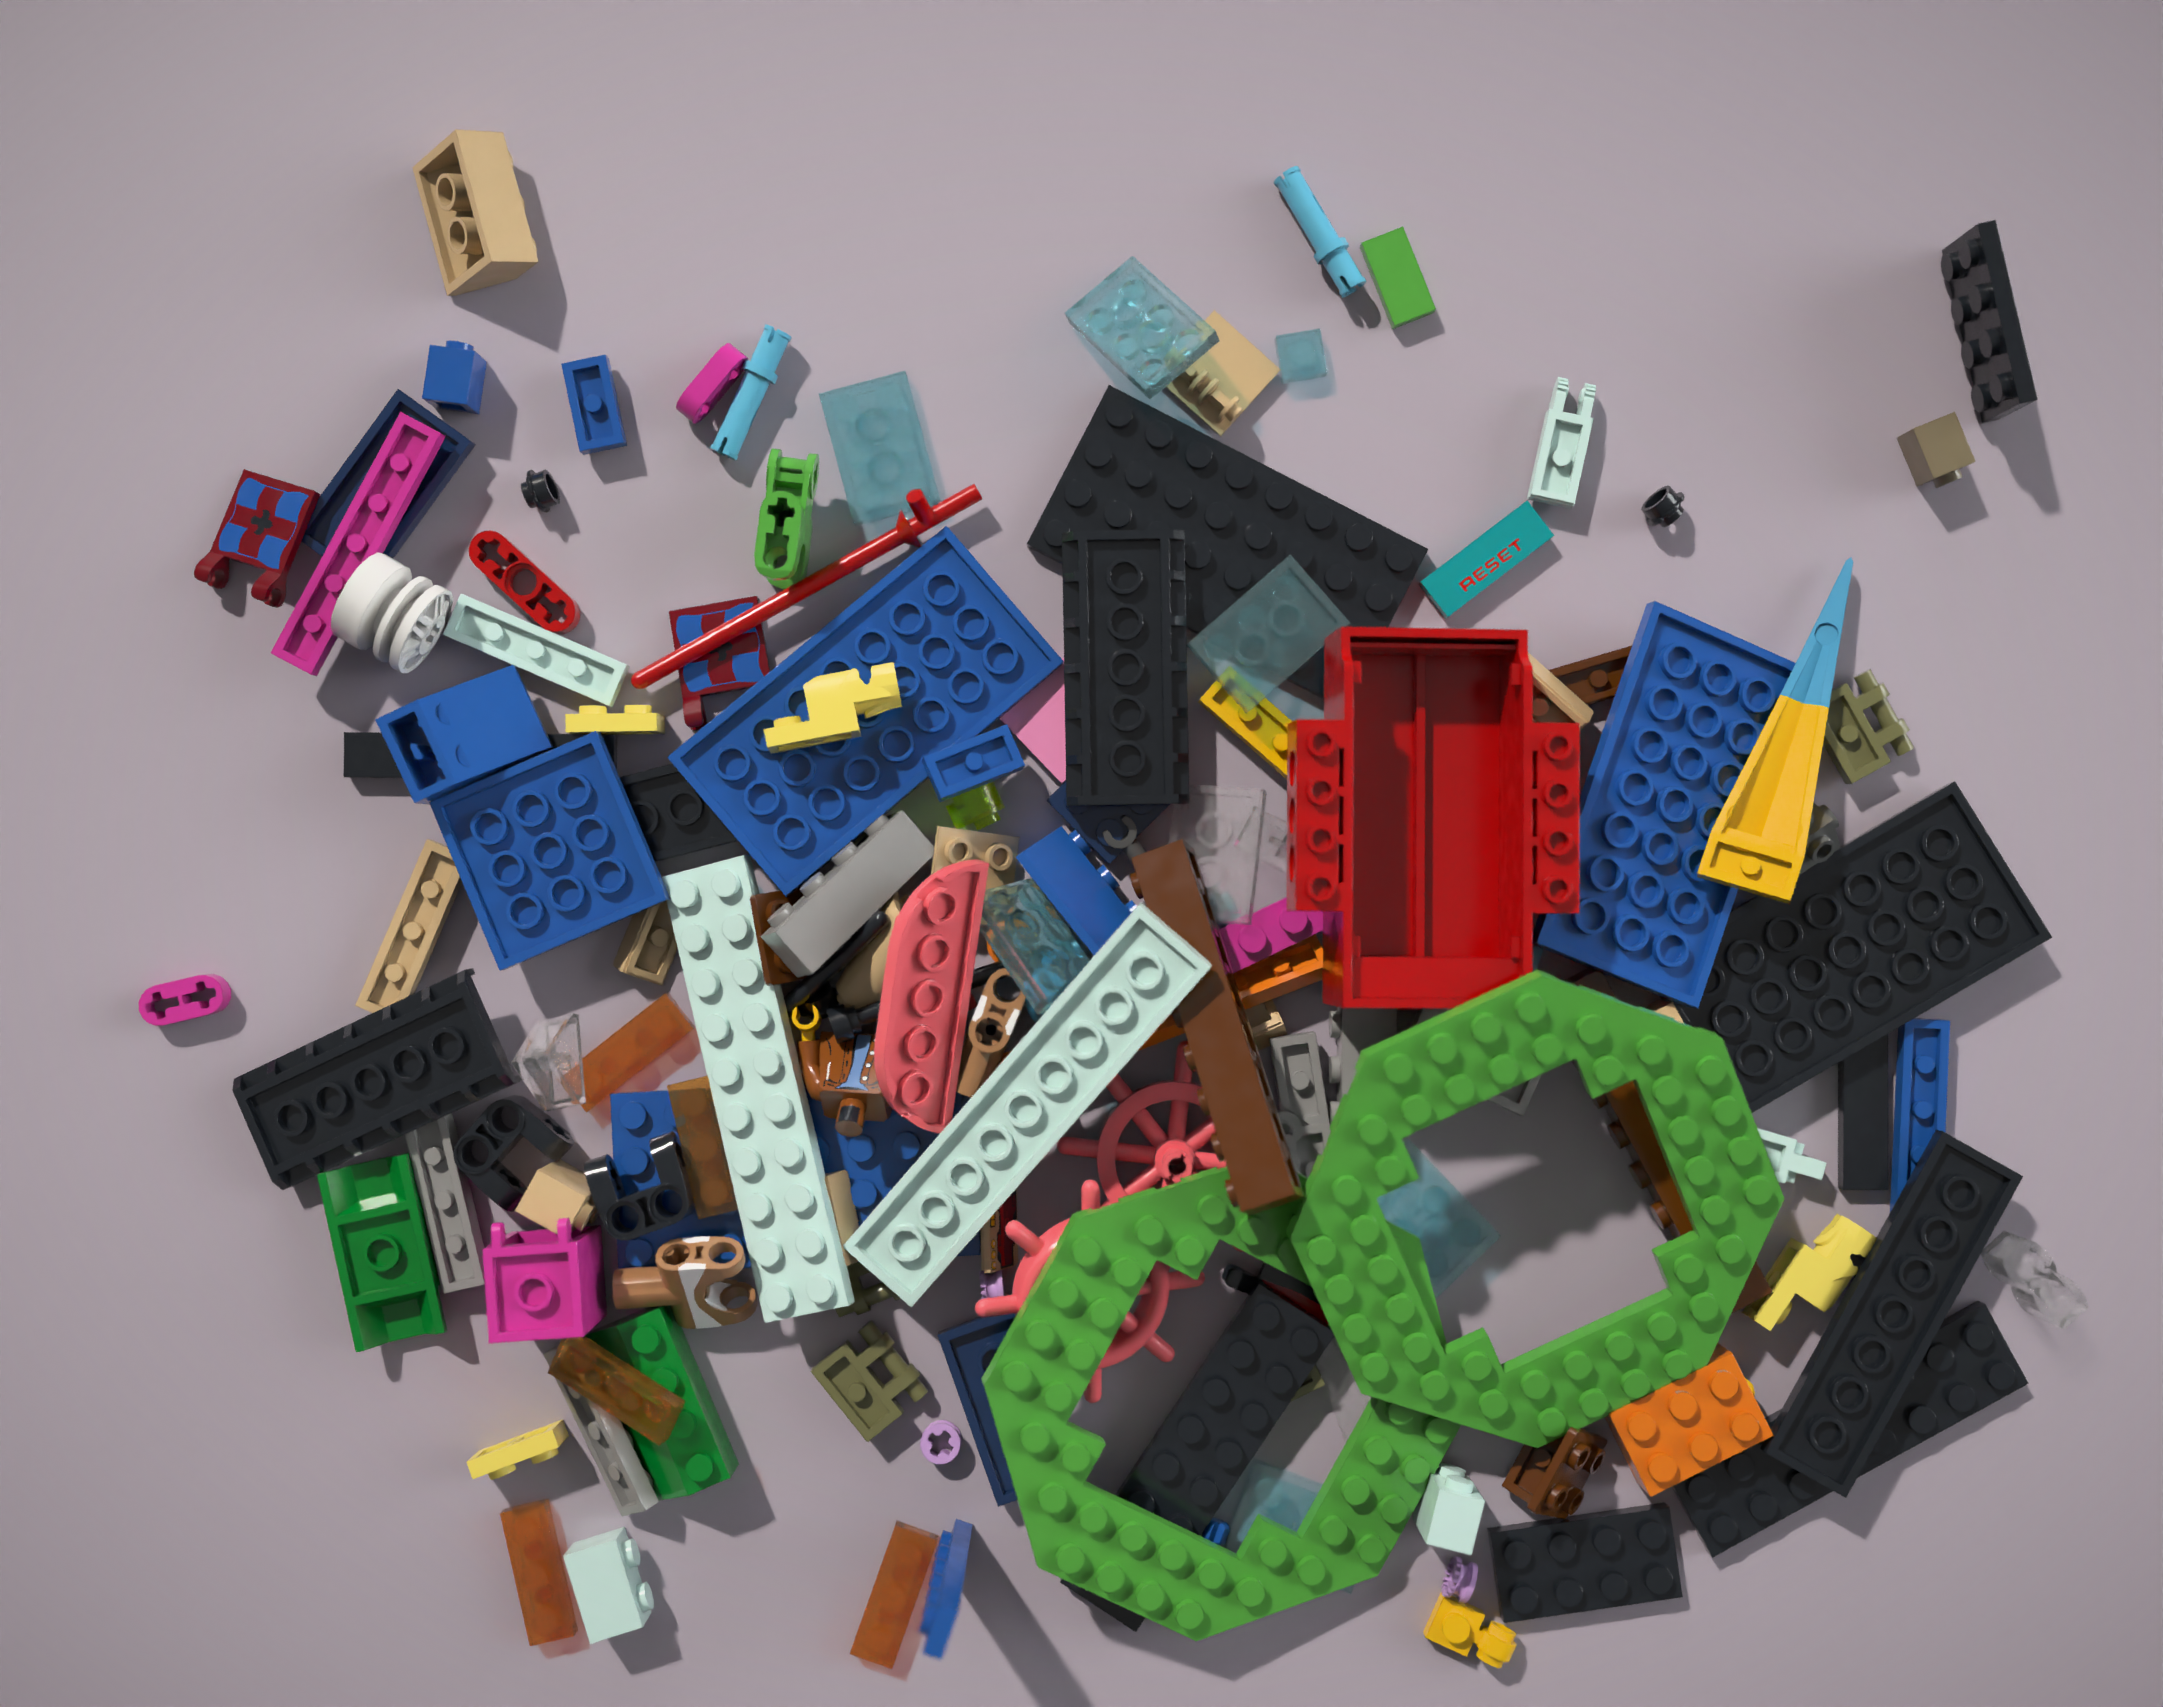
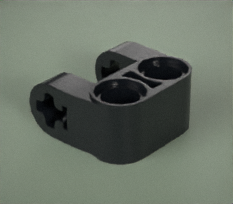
[453,1095,575,1212]
[584,1131,697,1241]

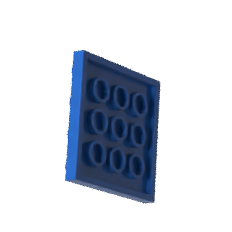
[429,731,670,971]

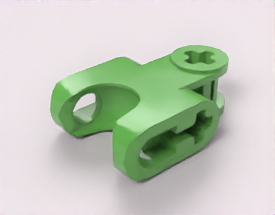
[754,449,819,590]

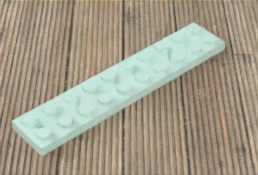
[662,855,855,1323]
[843,903,1212,1307]

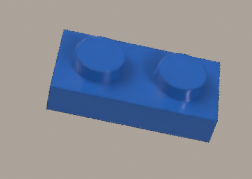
[561,355,627,455]
[922,724,1025,802]

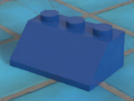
[1016,826,1137,956]

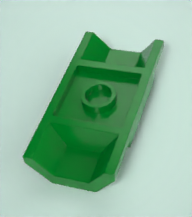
[317,1153,447,1352]

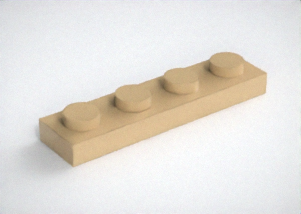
[355,839,462,1013]

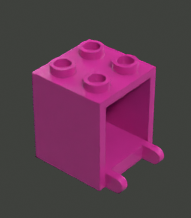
[483,1218,607,1344]

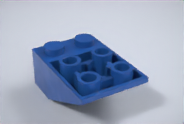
[375,665,553,805]

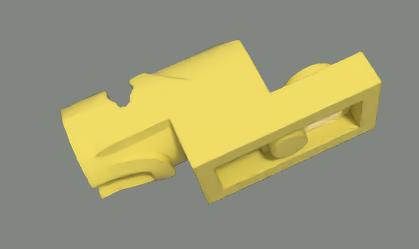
[764,662,902,754]
[1742,1214,1878,1331]

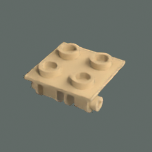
[1154,310,1281,437]
[931,826,1020,925]

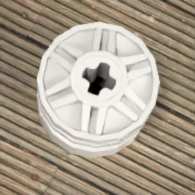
[330,552,453,673]

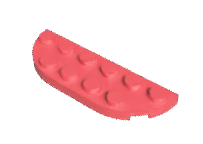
[874,860,989,1134]

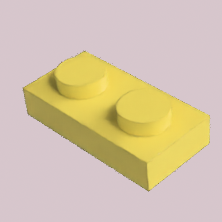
[565,705,665,735]
[466,1419,569,1480]

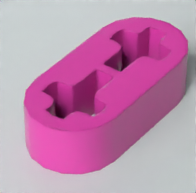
[676,343,748,424]
[138,974,231,1026]

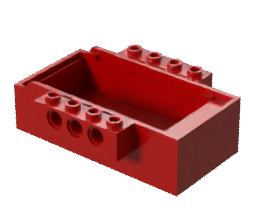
[1286,627,1580,1008]

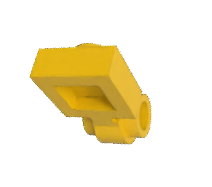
[1423,1593,1517,1668]

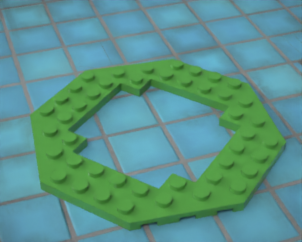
[1286,970,1785,1448]
[982,1166,1461,1641]

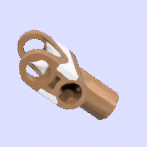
[956,968,1029,1098]
[612,1236,758,1329]

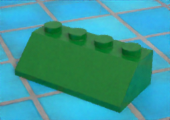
[585,1306,739,1501]

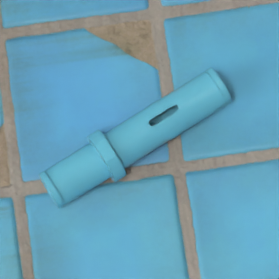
[1274,166,1367,297]
[710,324,792,461]

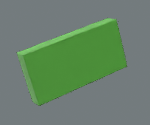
[1360,226,1436,330]

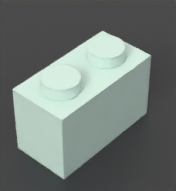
[1412,1463,1485,1555]
[563,1527,654,1644]

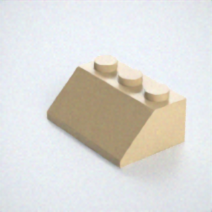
[412,129,538,296]

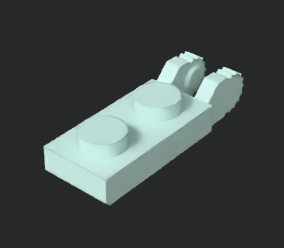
[1527,377,1596,509]

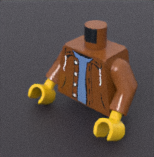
[792,1005,893,1137]

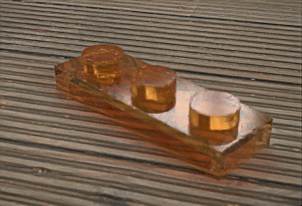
[559,992,696,1112]
[667,1075,738,1219]
[547,1336,685,1446]
[500,1498,578,1646]
[850,1520,939,1669]

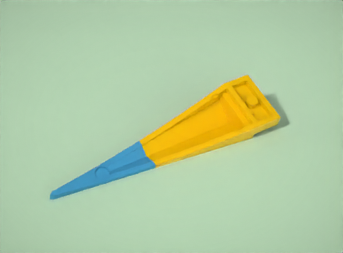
[1697,557,1853,904]

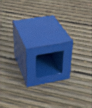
[422,340,487,414]

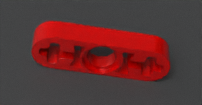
[469,531,580,634]

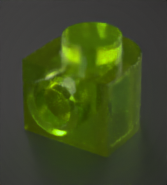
[945,782,1006,831]

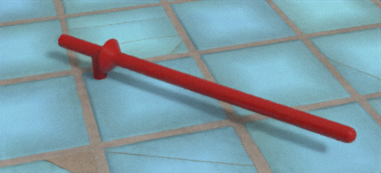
[631,484,982,689]

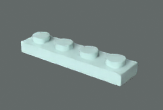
[443,594,630,707]

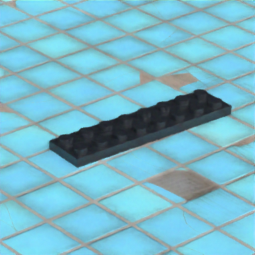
[1760,1130,2023,1498]
[1060,1279,1334,1632]
[1672,1301,2029,1558]

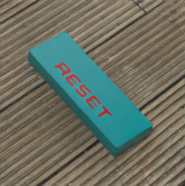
[1418,500,1555,619]

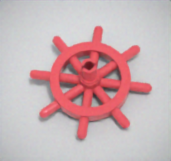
[1057,1041,1244,1272]
[975,1179,1205,1403]

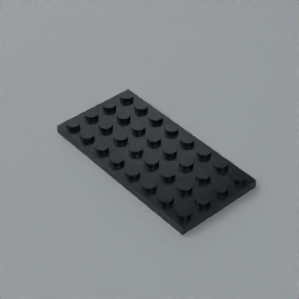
[1027,385,1428,699]
[1660,781,2052,1113]

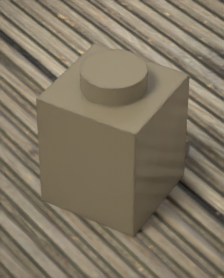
[1897,412,1976,488]

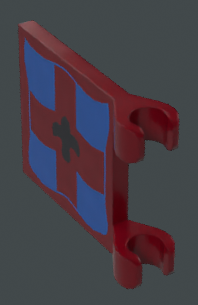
[194,469,320,608]
[669,596,770,731]

